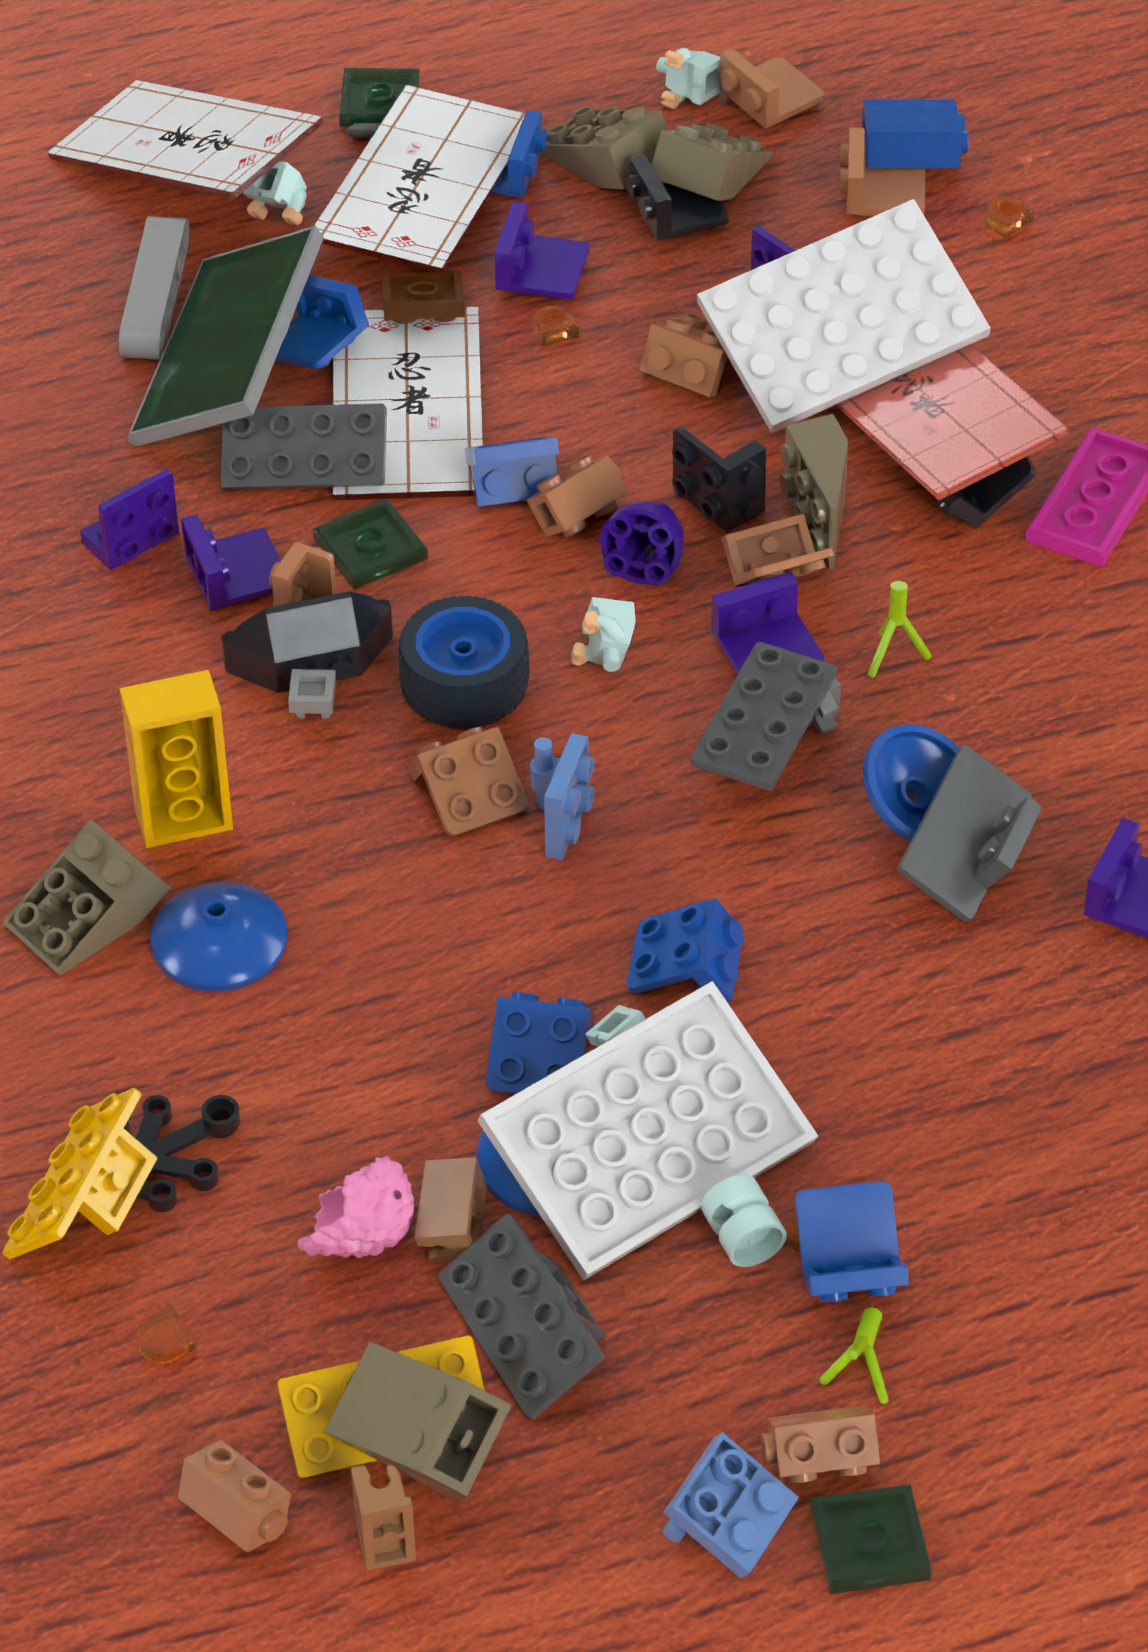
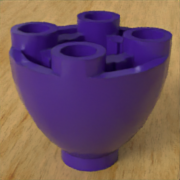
[600,501,685,585]

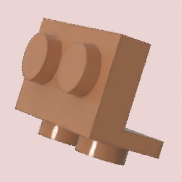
[269,541,336,607]

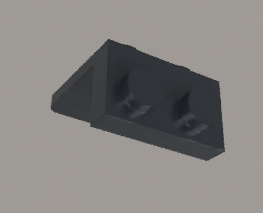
[626,155,729,241]
[672,427,766,533]
[937,456,1036,528]

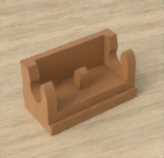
[414,1157,487,1263]
[351,1465,416,1571]

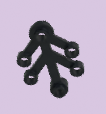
[124,1095,240,1212]

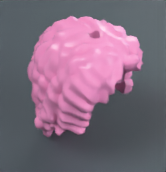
[298,1156,415,1258]

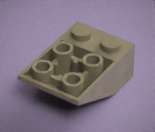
[541,106,669,189]
[651,123,774,201]
[779,414,848,569]
[2,819,171,976]
[324,1342,512,1502]

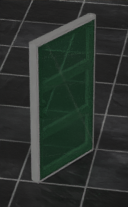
[127,226,324,446]

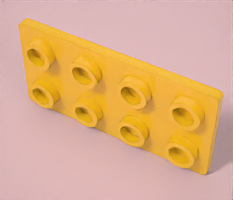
[2,1087,157,1259]
[277,1336,485,1478]

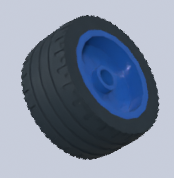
[398,596,529,729]

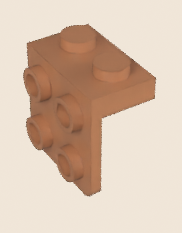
[719,48,824,129]
[839,127,925,216]
[639,313,728,397]
[721,514,835,586]
[407,726,528,836]

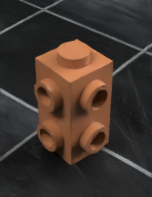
[526,454,628,537]
[761,1405,880,1483]
[178,1440,291,1553]

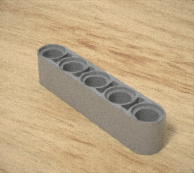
[119,216,189,360]

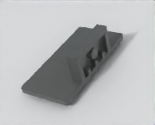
[221,403,387,490]
[691,642,837,791]
[897,745,1042,922]
[438,1214,606,1419]

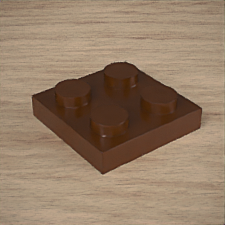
[382,270,465,324]

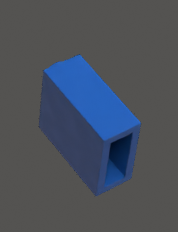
[862,99,968,168]

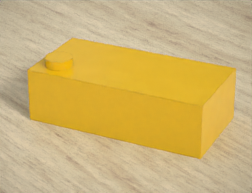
[119,670,233,848]

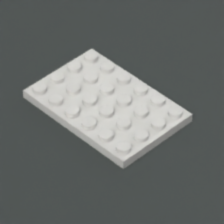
[697,199,991,433]
[477,981,818,1281]

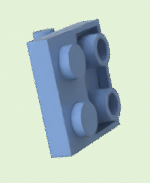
[530,733,595,860]
[662,1432,799,1578]

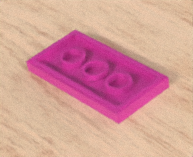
[1025,427,1148,567]

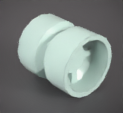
[701,1174,787,1267]

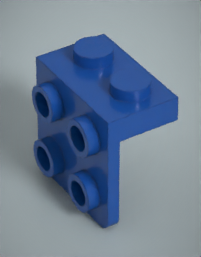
[489,110,548,198]
[275,275,369,369]
[627,898,744,1002]
[486,992,595,1094]
[795,1180,909,1302]

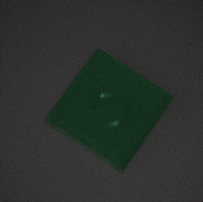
[339,68,420,127]
[313,498,428,590]
[810,1484,932,1594]

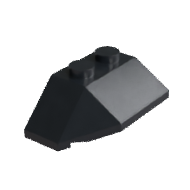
[221,591,393,693]

